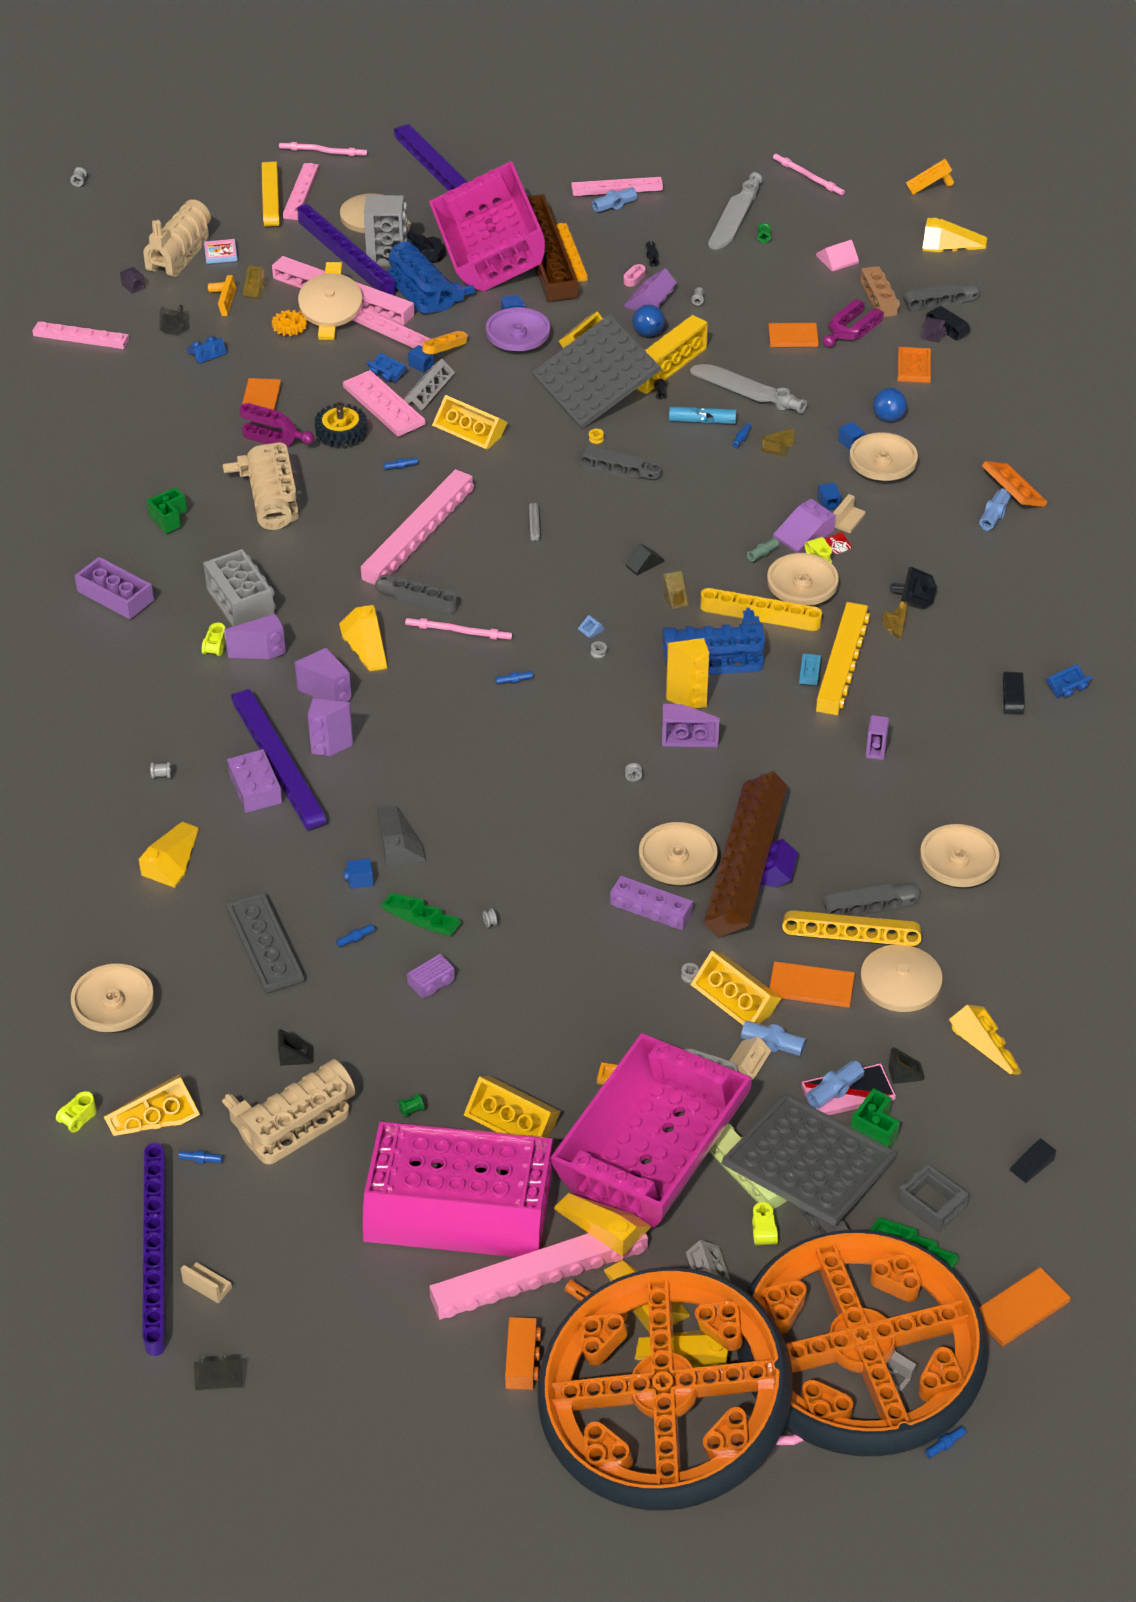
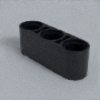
[926,306,970,340]
[1003,671,1024,715]

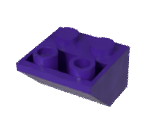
[760,838,798,888]

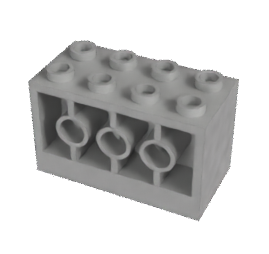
[364,195,408,266]
[203,549,276,627]

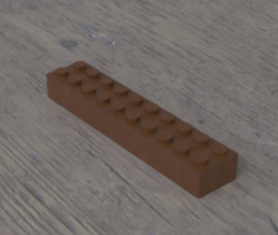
[527,194,578,301]
[704,771,787,938]

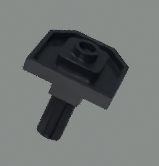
[407,231,444,261]
[890,567,937,609]

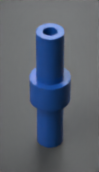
[732,423,751,448]
[384,457,418,470]
[496,671,533,684]
[336,924,375,948]
[178,1150,223,1164]
[925,1426,966,1459]

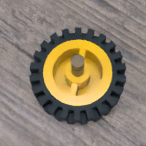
[315,402,367,447]

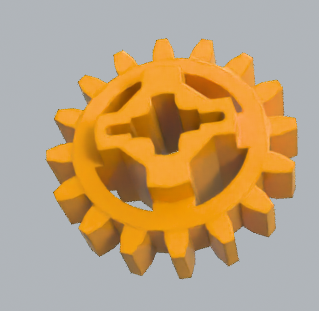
[272,310,307,336]

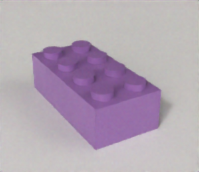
[75,557,154,619]

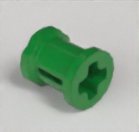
[757,223,771,243]
[398,1093,425,1118]

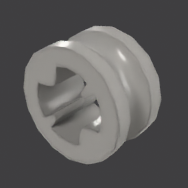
[590,641,607,658]
[625,763,642,781]
[482,908,497,928]
[681,963,699,983]

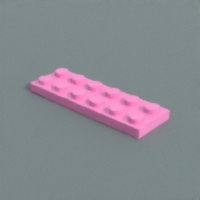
[343,370,425,437]

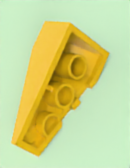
[923,218,987,252]
[339,605,387,671]
[139,822,199,888]
[949,1004,1022,1075]
[104,1074,200,1136]
[554,1193,651,1257]
[604,1260,690,1333]
[635,1330,732,1368]

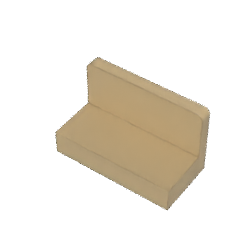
[833,494,865,533]
[730,1036,771,1080]
[181,1262,232,1303]

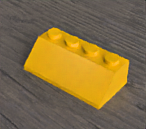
[432,395,508,450]
[666,638,709,709]
[690,951,782,1025]
[464,1075,561,1137]

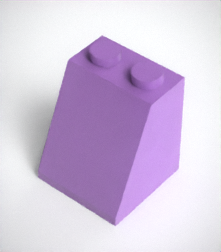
[295,648,352,702]

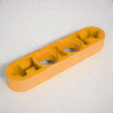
[422,331,468,354]

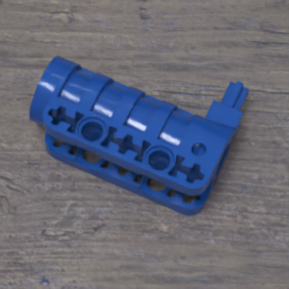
[387,241,475,313]
[662,608,765,675]

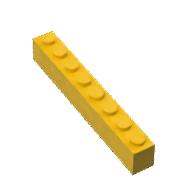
[816,602,870,715]

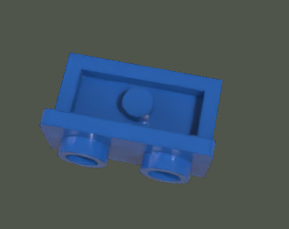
[187,336,227,363]
[366,353,407,383]
[1046,664,1093,699]

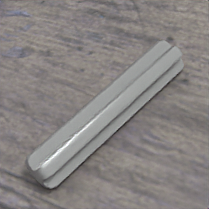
[529,503,540,541]

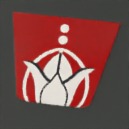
[825,532,852,554]

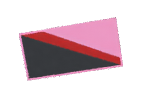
[801,1064,896,1115]

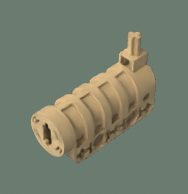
[143,200,211,277]
[223,443,299,530]
[222,1059,355,1164]

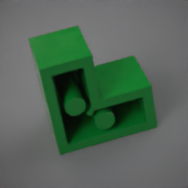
[146,487,187,534]
[851,1088,900,1148]

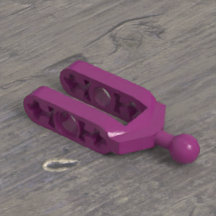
[823,299,884,348]
[240,403,314,447]

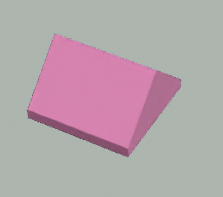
[816,240,859,272]

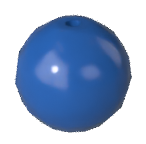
[632,305,665,337]
[873,388,907,422]

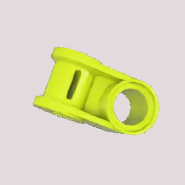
[805,537,832,564]
[202,623,226,657]
[56,1091,97,1133]
[752,1202,778,1246]

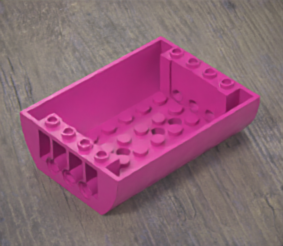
[429,161,545,291]
[550,1033,752,1229]
[363,1121,555,1257]

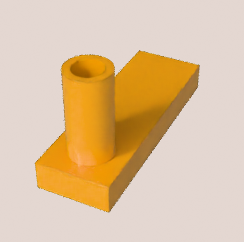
[906,159,954,195]
[208,275,237,316]

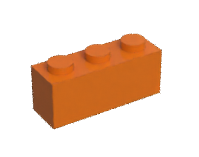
[505,1317,541,1390]

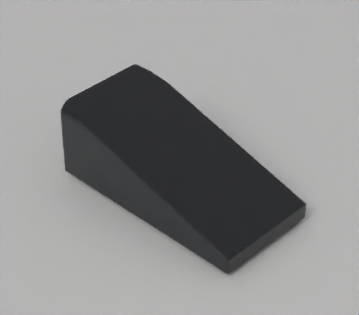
[1010,1138,1056,1183]

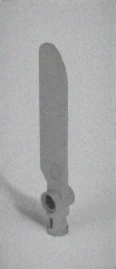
[708,172,762,250]
[690,364,807,414]

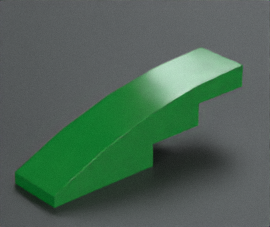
[381,893,461,936]
[869,1217,959,1269]

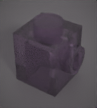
[120,267,145,294]
[921,317,947,343]

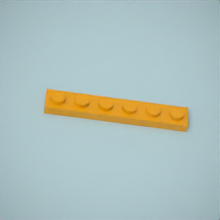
[556,223,587,282]

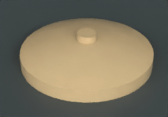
[340,193,382,233]
[298,273,362,327]
[849,433,918,481]
[767,553,838,605]
[639,822,717,885]
[920,824,999,887]
[860,945,943,1012]
[70,964,154,1032]

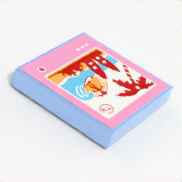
[204,239,237,264]

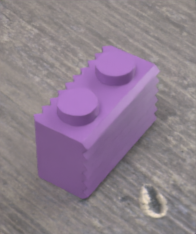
[865,715,889,760]
[407,954,455,999]

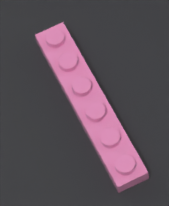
[283,163,319,220]
[571,177,663,196]
[352,307,430,348]
[32,321,129,349]

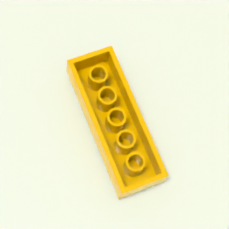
[637,315,708,394]

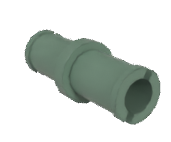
[747,538,779,562]

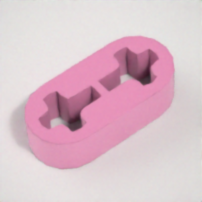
[623,264,646,287]

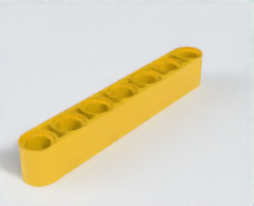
[262,161,279,227]
[700,588,822,631]
[782,910,921,946]

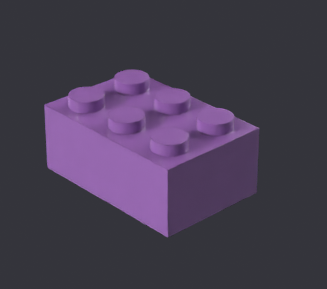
[227,749,282,813]

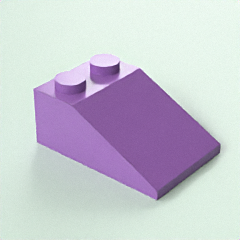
[773,499,836,553]
[224,614,286,659]
[662,704,719,747]

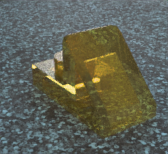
[242,265,265,299]
[761,428,795,457]
[663,571,689,609]
[882,602,907,640]

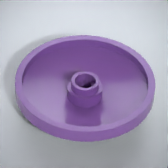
[486,307,550,351]

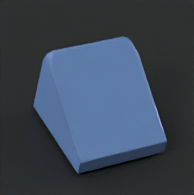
[578,615,605,639]

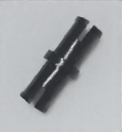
[646,241,659,267]

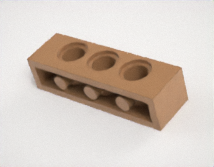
[860,266,900,317]

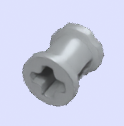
[70,167,87,187]
[150,762,172,779]

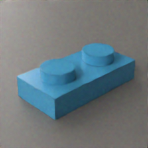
[799,654,821,685]

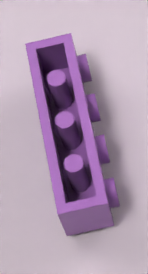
[610,876,693,930]

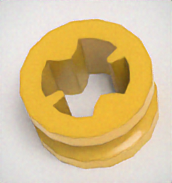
[589,429,604,444]

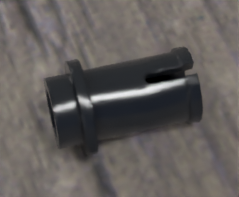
[654,379,667,400]

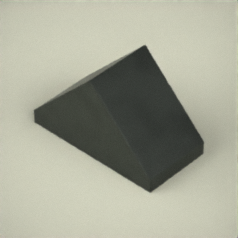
[626,544,664,576]
[278,1029,313,1066]
[888,1047,925,1084]

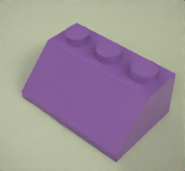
[624,268,677,310]
[308,698,353,756]

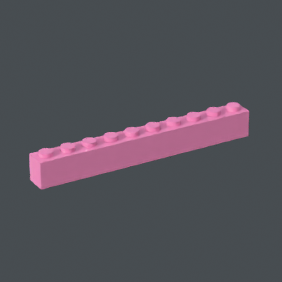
[272,256,414,325]
[361,469,474,585]
[429,1233,648,1320]

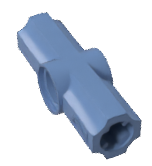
[592,187,637,213]
[979,488,1011,531]
[741,1021,806,1056]
[806,1061,864,1108]

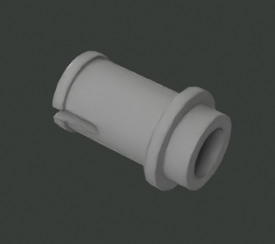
[691,287,704,306]

